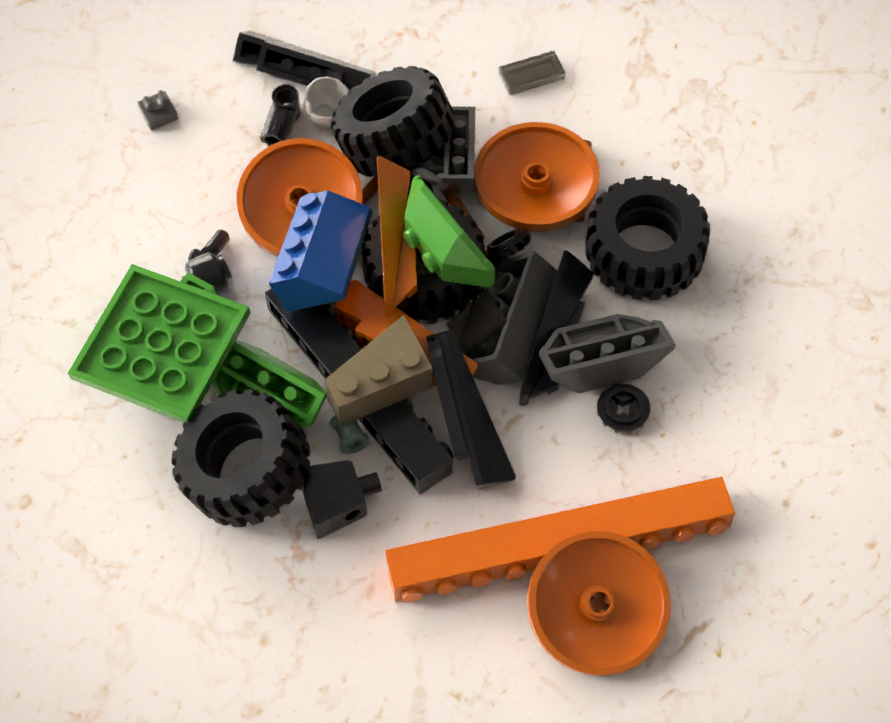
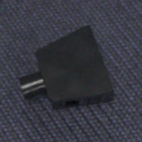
[301,460,382,539]

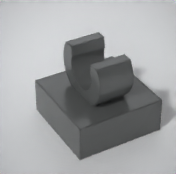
[137,90,178,130]

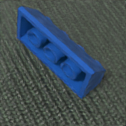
[269,190,373,312]

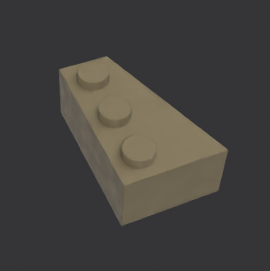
[325,315,433,426]

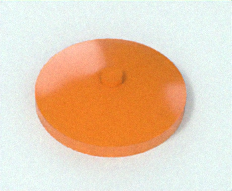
[474,122,600,231]
[236,138,363,257]
[527,531,671,676]

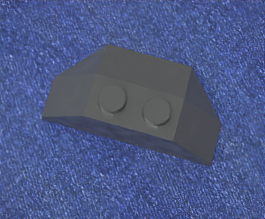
[411,106,475,192]
[539,314,676,394]

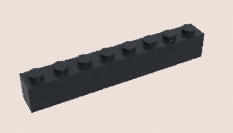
[265,288,454,495]

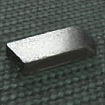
[499,50,565,95]

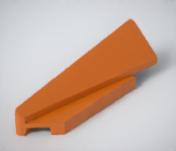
[377,156,417,317]
[334,280,478,387]

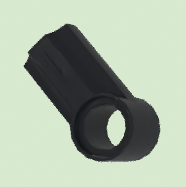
[260,84,301,146]

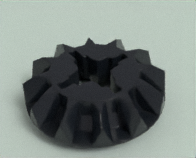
[485,229,531,263]
[597,384,650,434]

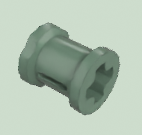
[329,415,370,454]

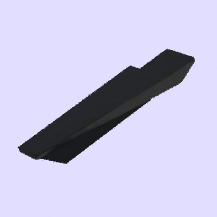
[232,31,376,91]
[519,250,594,406]
[426,331,516,490]

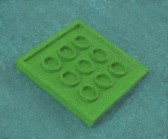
[68,264,251,423]

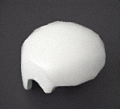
[304,77,349,126]

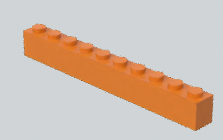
[385,476,735,602]

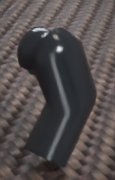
[188,229,230,261]

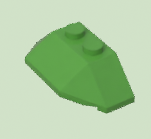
[403,175,495,288]
[212,339,328,428]

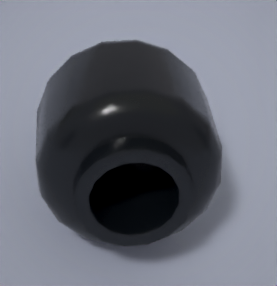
[181,252,232,294]

